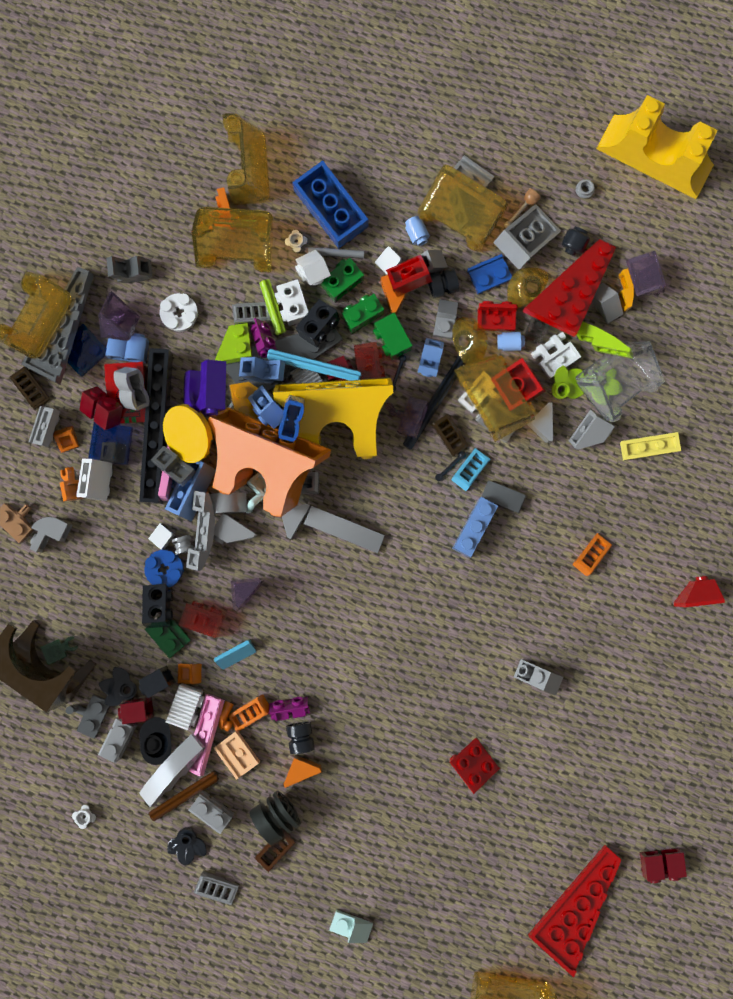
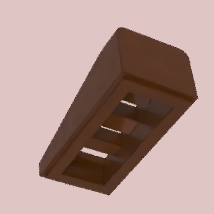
[254,828,296,873]

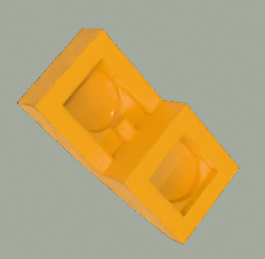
[618,268,634,312]

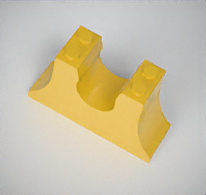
[596,95,718,199]
[273,378,393,459]

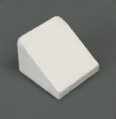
[375,246,402,275]
[148,523,175,550]

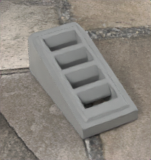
[232,302,271,325]
[194,871,239,905]

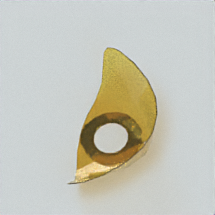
[507,267,549,308]
[452,317,488,369]

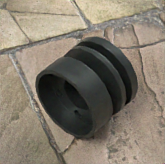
[249,790,301,846]

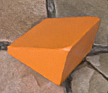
[53,426,79,453]
[178,664,202,684]

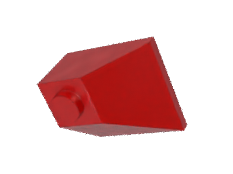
[674,576,725,608]

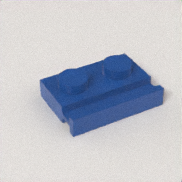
[467,254,513,295]

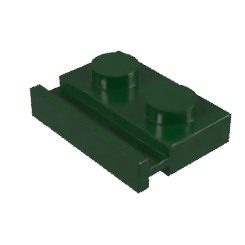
[144,616,191,659]

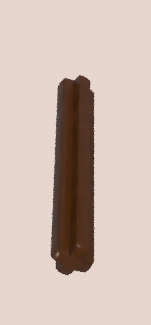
[149,771,219,821]

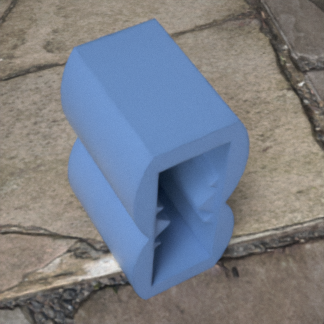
[106,331,149,364]

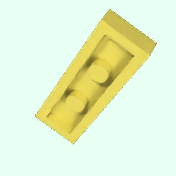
[620,432,681,461]

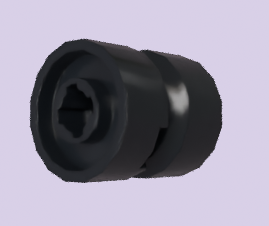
[428,268,460,299]
[286,721,315,754]

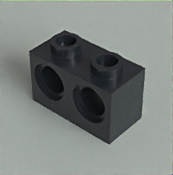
[296,299,340,348]
[142,584,173,628]
[139,665,176,698]

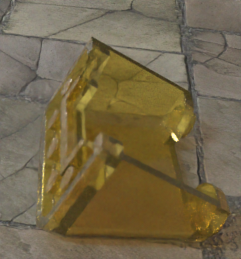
[222,113,270,205]
[417,164,508,252]
[191,207,273,272]
[0,271,71,359]
[454,354,536,442]

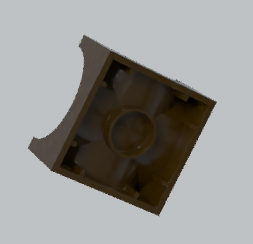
[0,620,97,713]

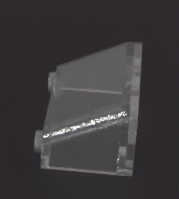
[575,341,665,422]

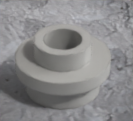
[576,180,595,199]

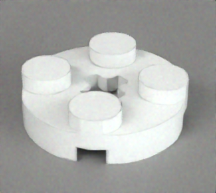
[160,293,198,332]

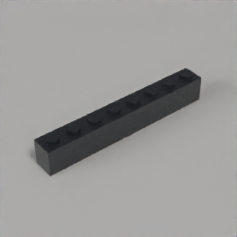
[139,348,173,504]

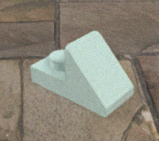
[329,910,373,943]

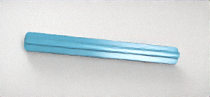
[267,349,361,380]

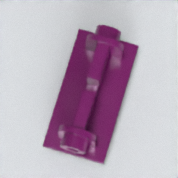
[251,318,277,358]
[269,696,310,721]

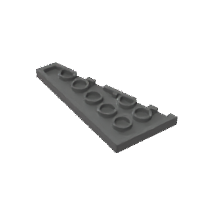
[21,267,94,385]
[226,329,343,392]

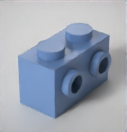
[248,385,284,429]

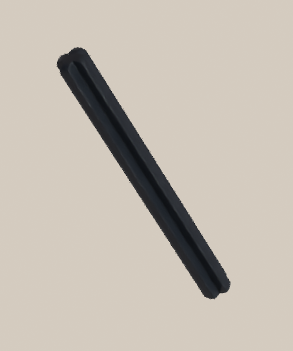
[403,351,470,450]

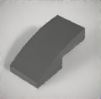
[151,446,196,487]
[482,480,526,513]

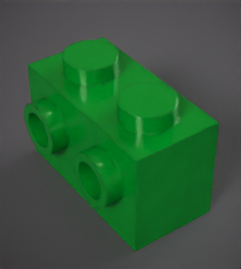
[321,258,364,303]
[342,294,384,334]
[373,312,412,360]

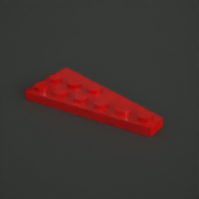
[523,239,616,337]
[528,845,621,978]

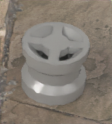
[172,535,194,555]

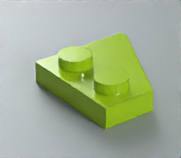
[215,323,253,364]

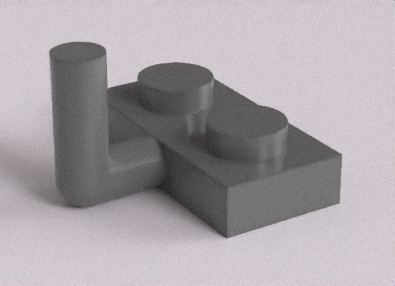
[65,694,110,739]

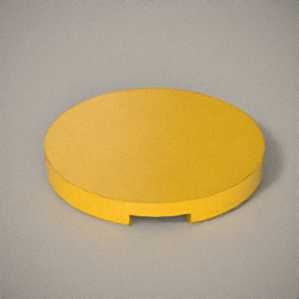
[163,404,213,463]

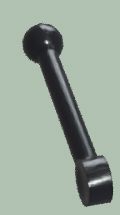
[392,355,406,392]
[435,451,466,481]

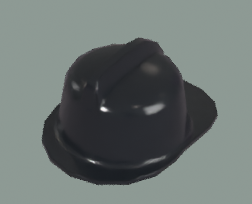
[140,717,172,765]

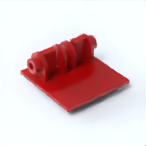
[450,738,500,794]

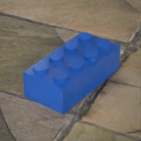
[292,160,369,249]

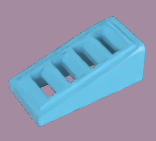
[451,448,490,491]

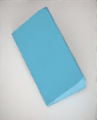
[214,640,256,670]

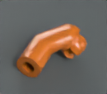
[218,701,234,731]

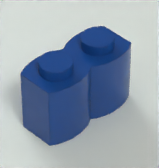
[278,395,305,442]

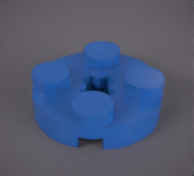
[144,550,184,587]

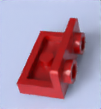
[477,301,518,332]

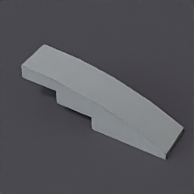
[303,506,385,553]
[139,734,205,807]

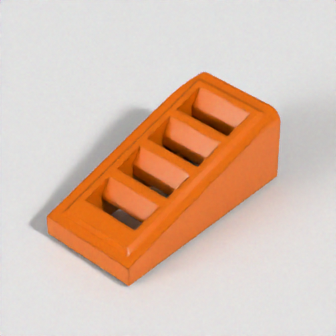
[572,533,612,576]
[228,694,269,731]

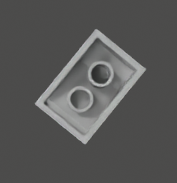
[493,204,561,270]

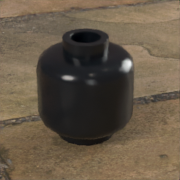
[562,226,590,257]

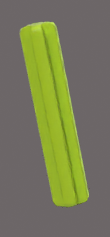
[260,279,286,335]

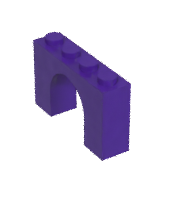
[183,359,226,418]

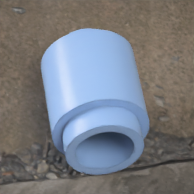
[405,216,430,246]
[497,332,525,351]

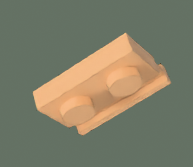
[214,730,260,780]

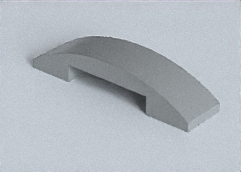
[186,491,215,571]

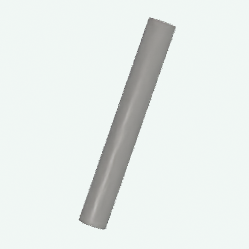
[308,247,364,258]

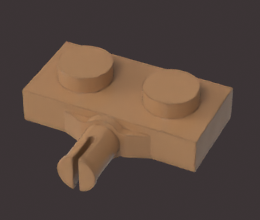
[0,503,34,543]

